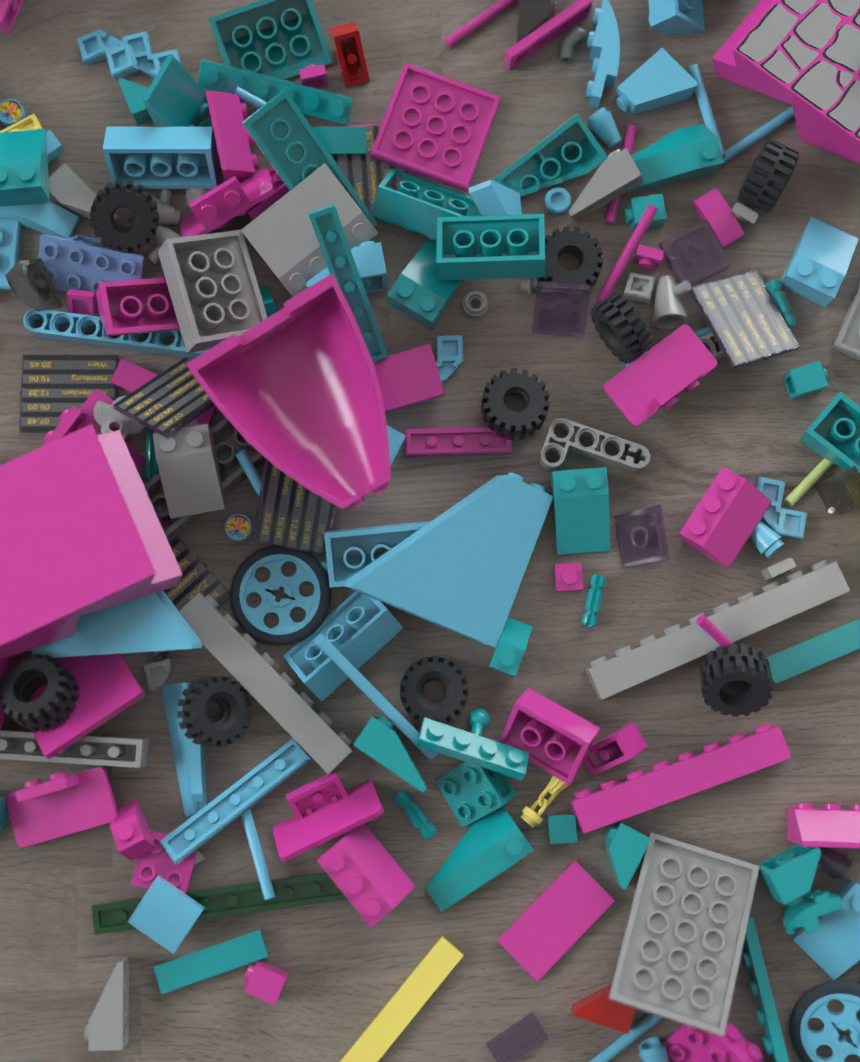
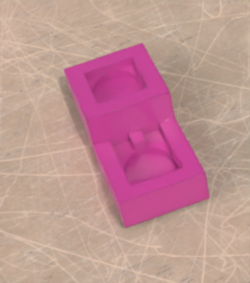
[692,188,744,247]

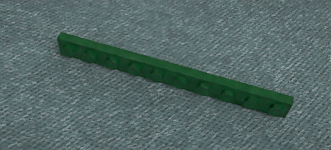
[92,872,347,935]

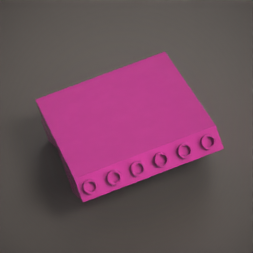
[0,424,182,659]

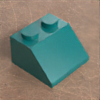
[757,845,821,906]

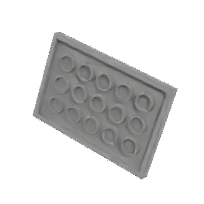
[608,832,760,1037]

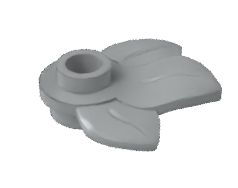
[93,396,146,440]

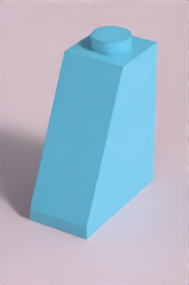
[614,48,698,117]

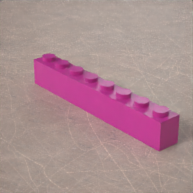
[569,723,792,833]

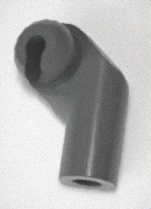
[560,26,588,63]

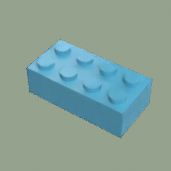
[103,127,220,189]

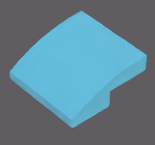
[128,876,205,954]

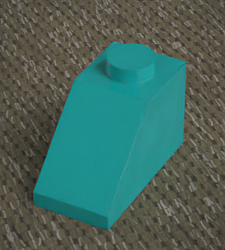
[488,617,533,677]
[604,821,651,889]

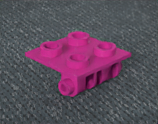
[130,830,198,894]

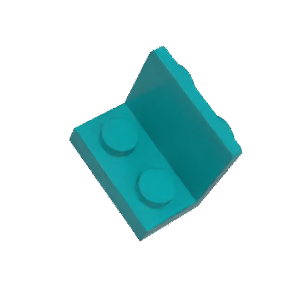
[435,762,517,827]

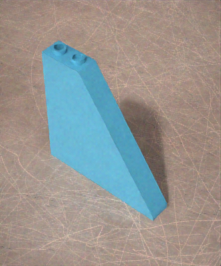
[344,472,554,648]
[32,590,202,658]

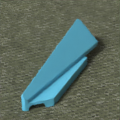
[161,683,207,817]

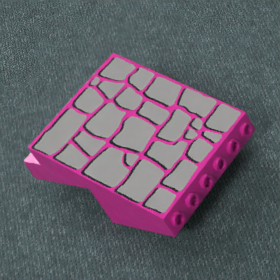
[712,0,860,164]

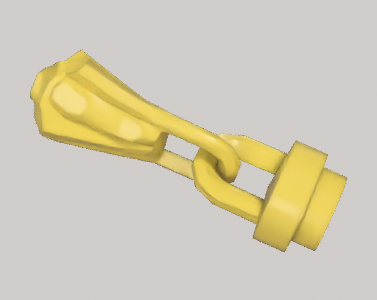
[521,776,569,828]

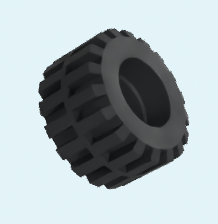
[738,138,799,214]
[700,643,773,717]
[0,654,79,732]

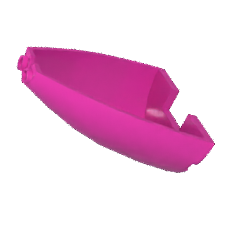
[186,273,391,510]

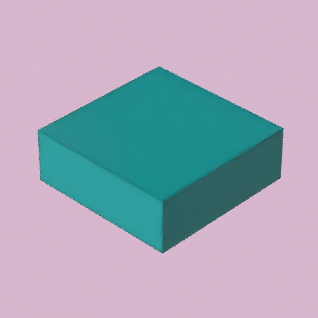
[547,814,577,844]

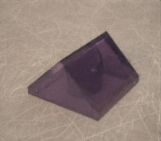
[614,505,670,568]

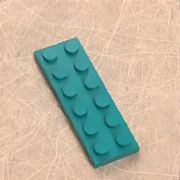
[241,90,378,227]

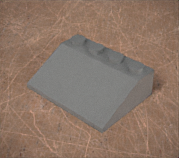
[241,163,378,297]
[158,230,268,353]

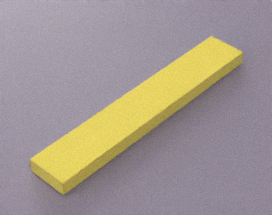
[340,936,464,1062]

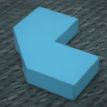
[77,30,139,79]
[122,32,181,79]
[436,335,463,385]
[756,477,807,540]

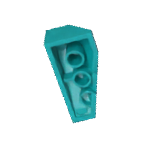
[493,113,607,197]
[627,124,724,192]
[425,806,533,912]

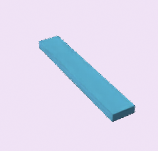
[314,633,438,760]
[159,738,311,865]

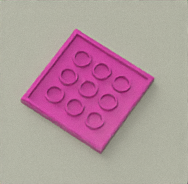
[370,62,501,192]
[19,653,146,759]

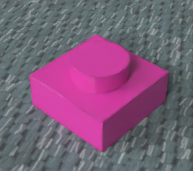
[299,65,328,88]
[632,245,664,270]
[66,289,97,316]
[554,563,584,592]

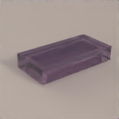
[486,1012,549,1062]

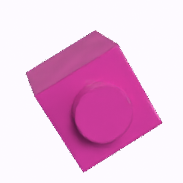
[243,960,289,1006]

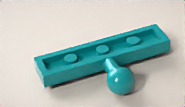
[417,708,529,780]

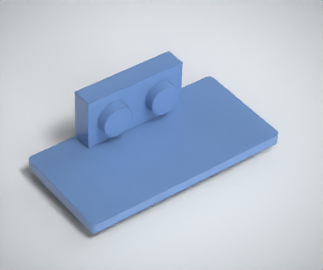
[37,234,144,299]

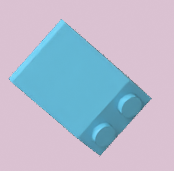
[780,217,858,307]
[306,241,388,293]
[792,878,860,980]

